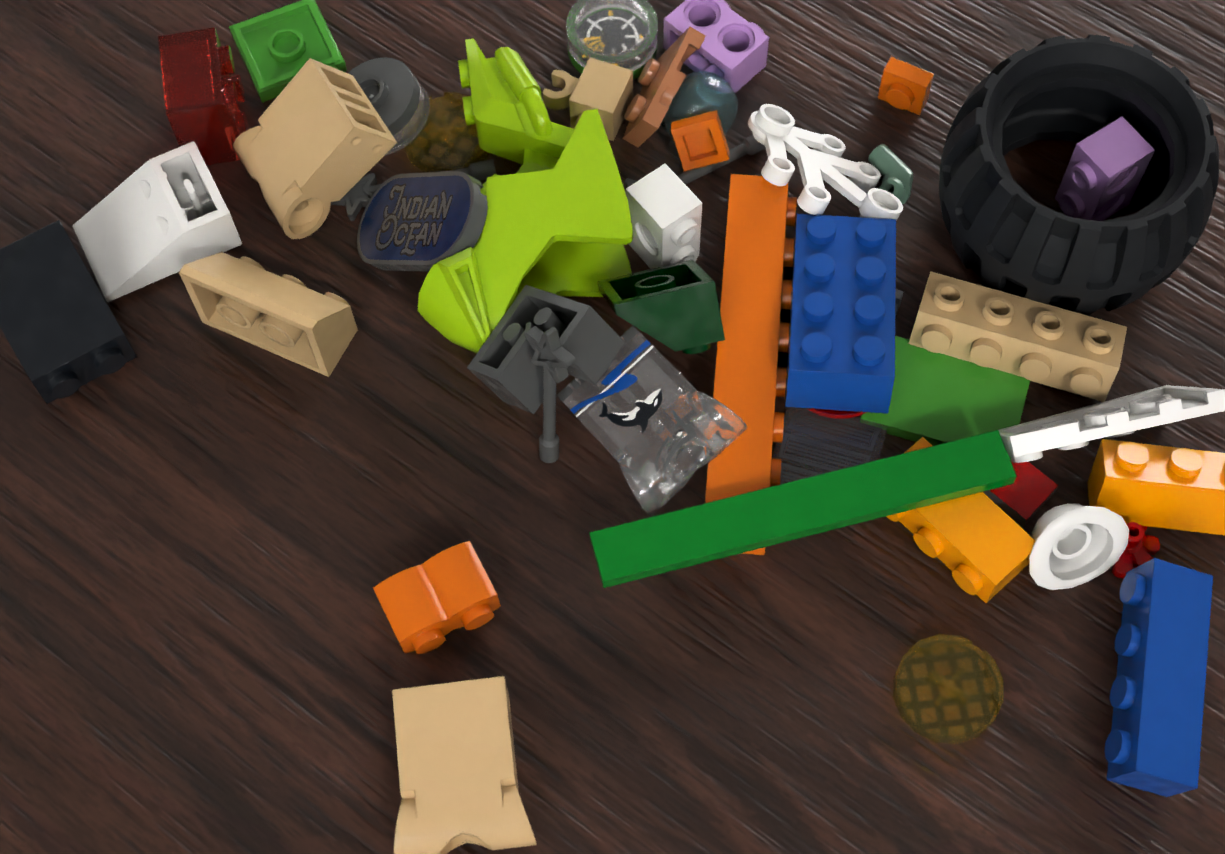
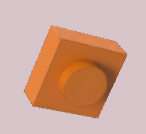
[878,57,934,116]
[671,110,730,172]

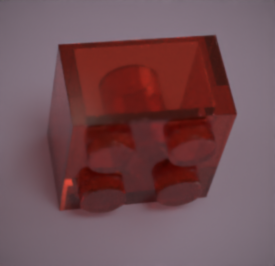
[158,27,249,166]

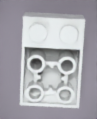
[72,141,242,302]

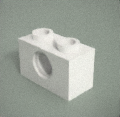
[626,163,702,269]

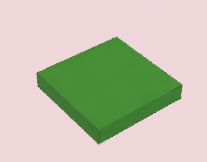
[229,0,347,102]

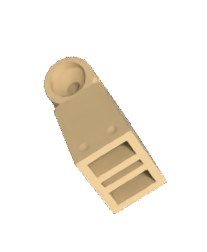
[233,58,397,239]
[392,676,537,854]

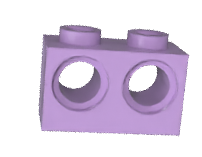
[663,0,769,98]
[1055,116,1155,221]

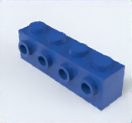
[1104,558,1213,797]

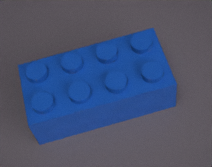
[785,214,896,414]

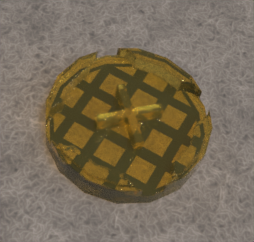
[402,92,490,172]
[893,634,1004,744]

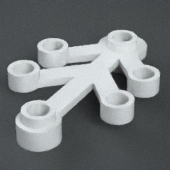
[748,104,903,221]

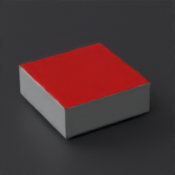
[983,460,1059,527]

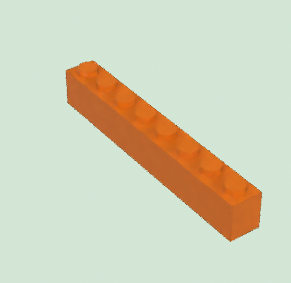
[705,174,797,555]

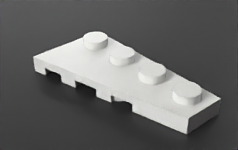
[998,385,1225,463]

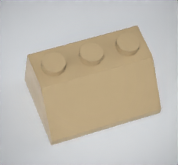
[179,252,358,377]

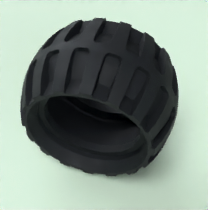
[939,34,1219,316]

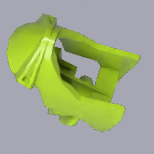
[418,39,633,354]

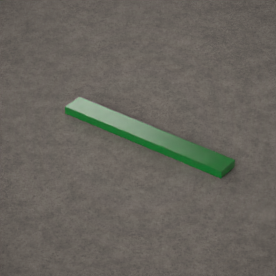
[589,430,1017,588]

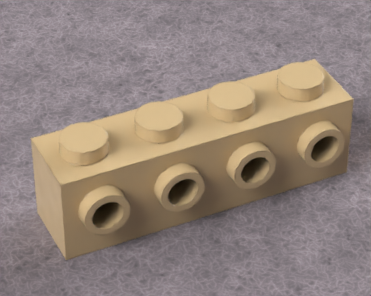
[908,271,1127,402]

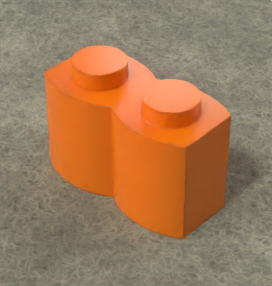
[373,541,501,654]

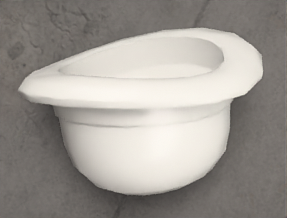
[1029,503,1129,590]

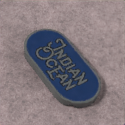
[357,171,488,272]

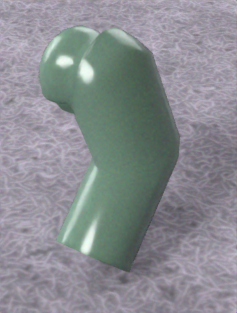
[868,144,913,205]

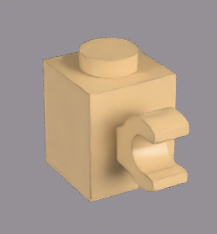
[542,57,633,141]

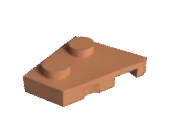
[623,26,705,148]

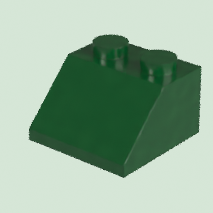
[597,259,725,354]

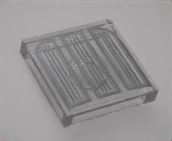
[772,407,888,484]

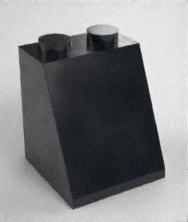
[0,220,137,404]

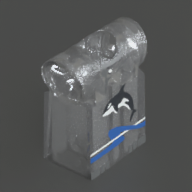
[557,326,748,517]

